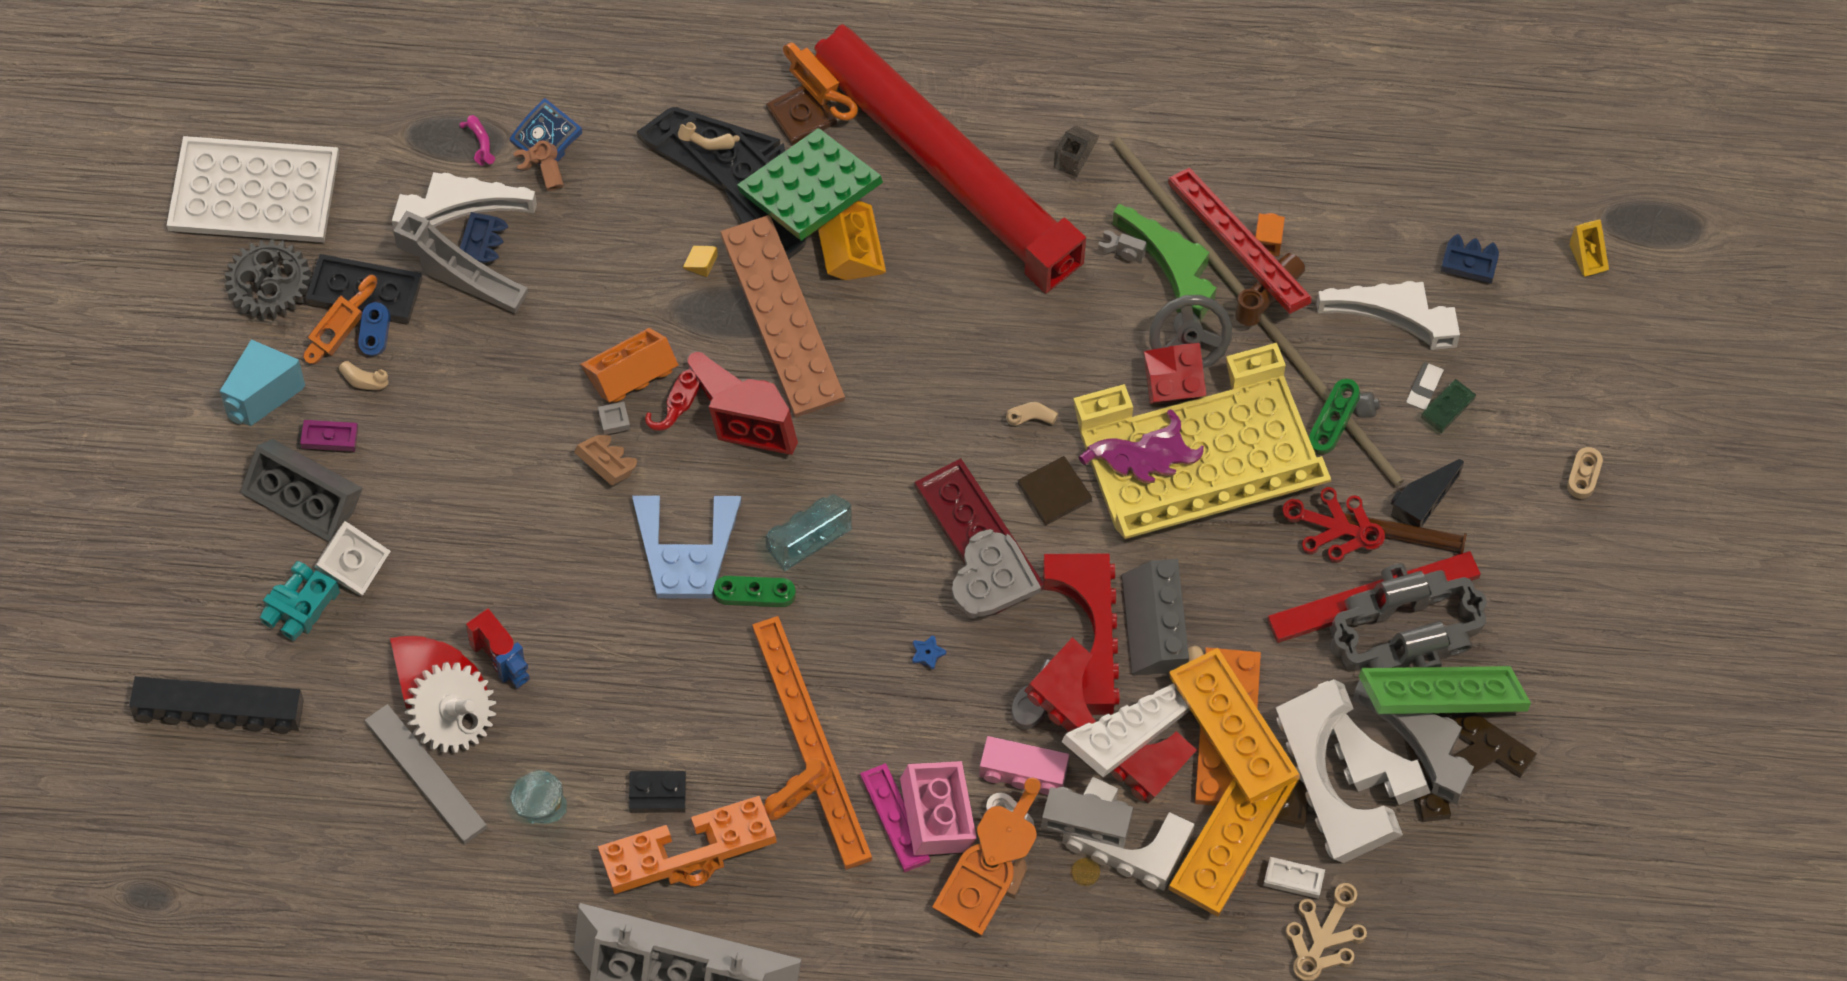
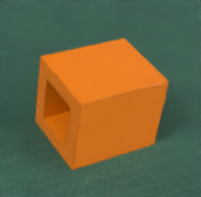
[1255,213,1285,257]

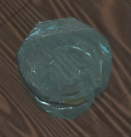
[510,770,567,823]

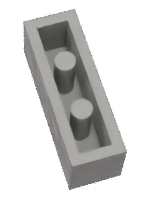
[1041,787,1133,848]

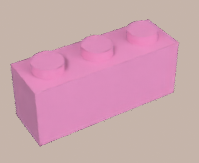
[979,736,1069,795]

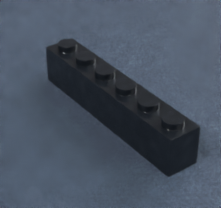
[129,676,304,733]

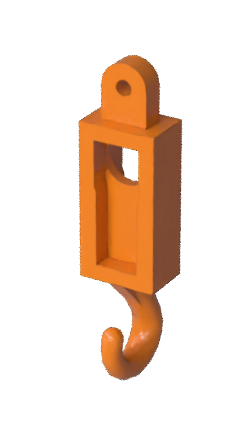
[783,42,858,121]
[304,275,377,365]

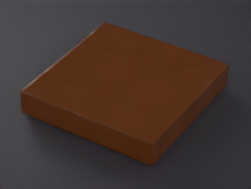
[766,85,837,146]

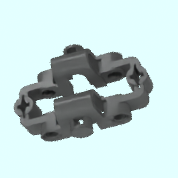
[1330,563,1487,671]

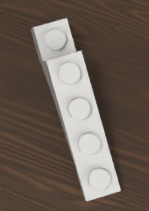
[392,172,537,229]
[1316,281,1460,350]
[1318,681,1431,805]

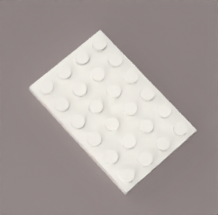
[167,136,339,243]

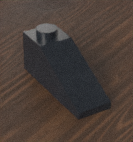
[1390,459,1464,527]

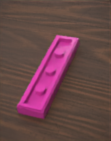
[860,763,930,873]

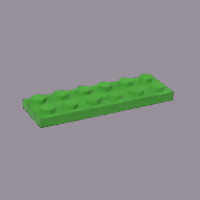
[1359,666,1531,714]

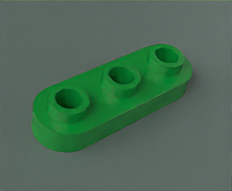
[1309,378,1361,454]
[714,576,796,607]

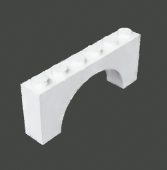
[1276,679,1403,863]

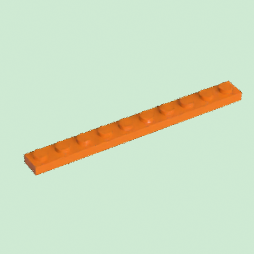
[752,616,872,870]

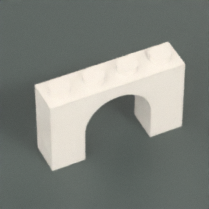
[1062,777,1195,891]

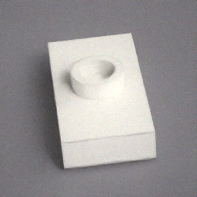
[1263,857,1325,899]

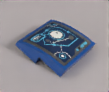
[510,98,582,165]

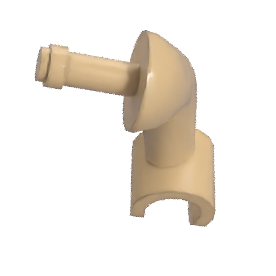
[678,122,740,150]

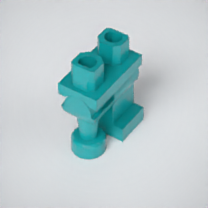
[260,561,340,641]

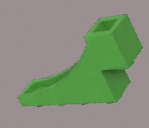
[1112,204,1217,322]

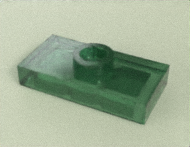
[1421,379,1476,434]

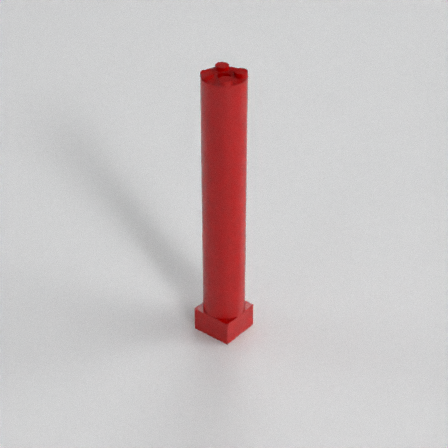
[814,24,1086,294]

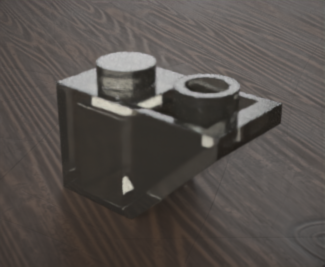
[1054,125,1099,177]

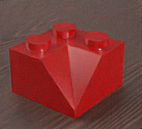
[1143,343,1206,404]

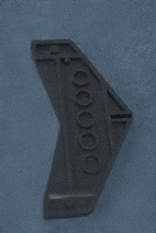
[637,107,806,260]

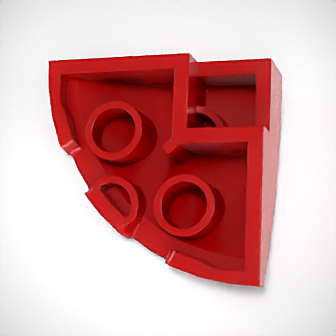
[390,636,487,709]

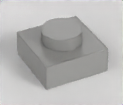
[598,402,630,435]

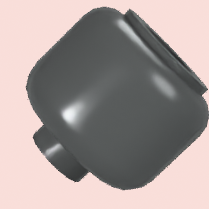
[1354,392,1380,418]

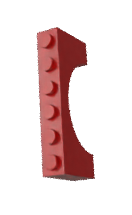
[1043,553,1120,715]
[1024,637,1197,803]

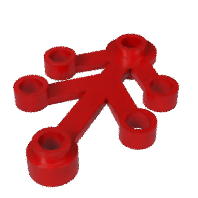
[1283,487,1385,563]

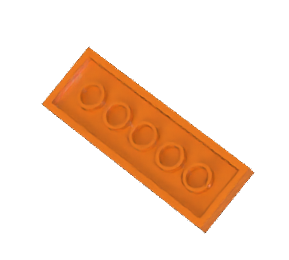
[1195,647,1261,806]

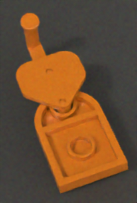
[932,777,1041,936]

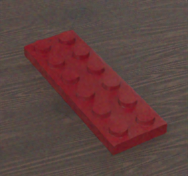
[914,458,1044,614]

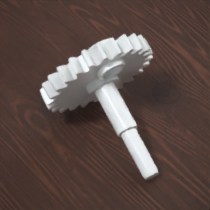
[405,662,496,753]

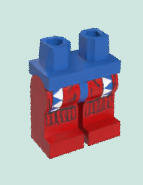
[466,608,530,689]

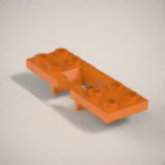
[598,796,777,894]

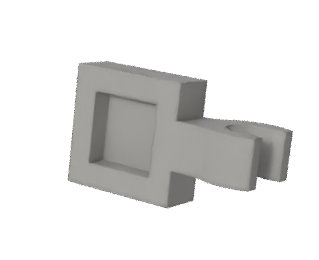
[1098,230,1146,263]

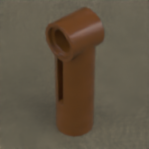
[1235,253,1305,326]

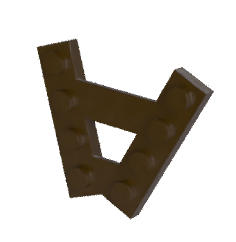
[1404,712,1537,822]

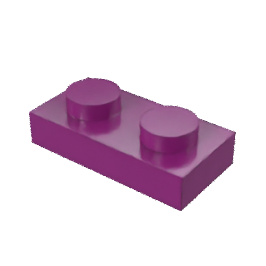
[300,420,358,452]

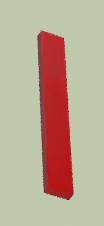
[1168,168,1312,314]
[1267,551,1481,643]

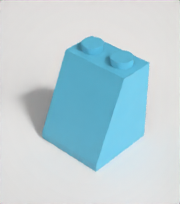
[220,339,305,426]

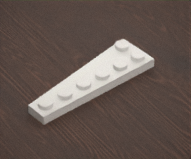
[1062,684,1190,777]

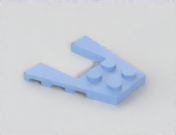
[633,496,741,598]

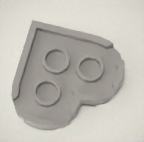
[952,529,1041,618]

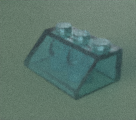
[766,494,852,572]

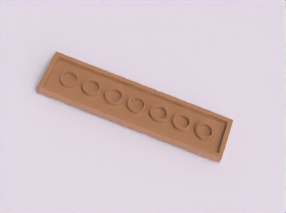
[720,215,845,418]

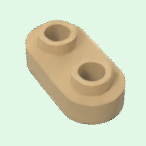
[1567,447,1603,499]

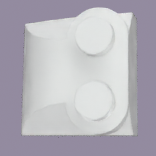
[315,521,390,596]

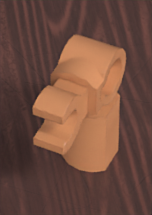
[514,140,564,191]

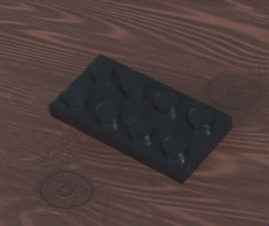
[305,254,423,323]

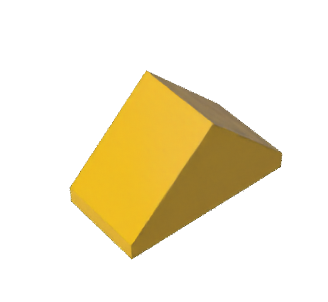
[1569,219,1609,277]

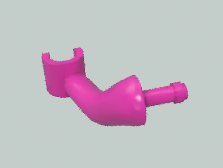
[459,115,495,166]

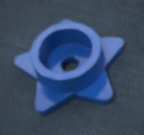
[912,636,947,669]

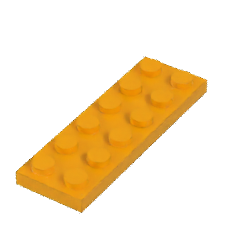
[1169,648,1300,804]
[1168,778,1298,917]

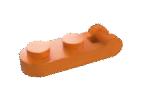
[764,758,832,820]

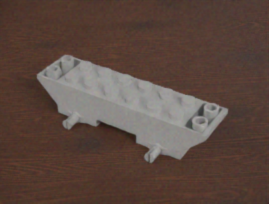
[574,903,801,981]

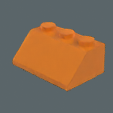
[580,328,679,402]

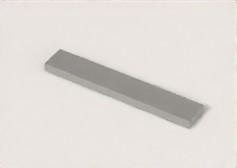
[365,704,487,845]

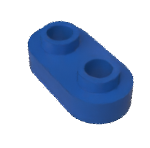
[358,302,390,356]

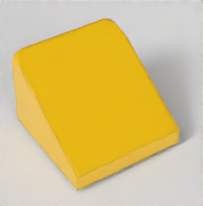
[683,246,718,277]

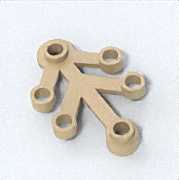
[1285,883,1367,981]

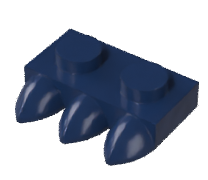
[460,212,508,264]
[1441,234,1499,284]

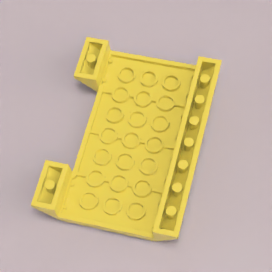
[1073,343,1331,539]

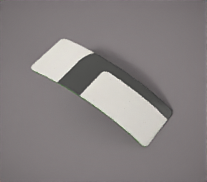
[1407,362,1444,410]

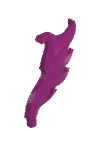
[1078,409,1204,484]

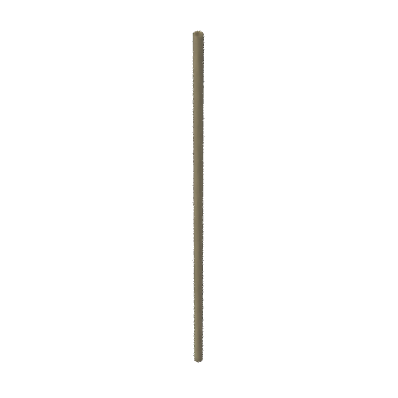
[1112,137,1404,487]

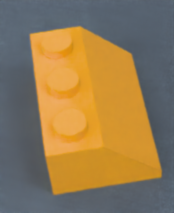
[818,201,886,280]

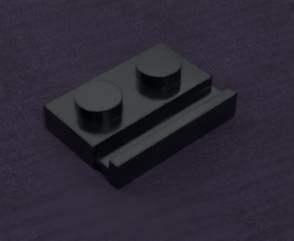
[629,771,686,813]

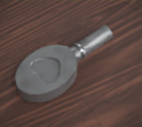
[1012,659,1051,729]

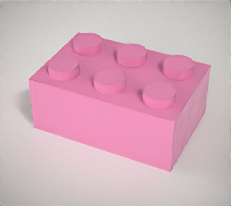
[900,761,977,856]

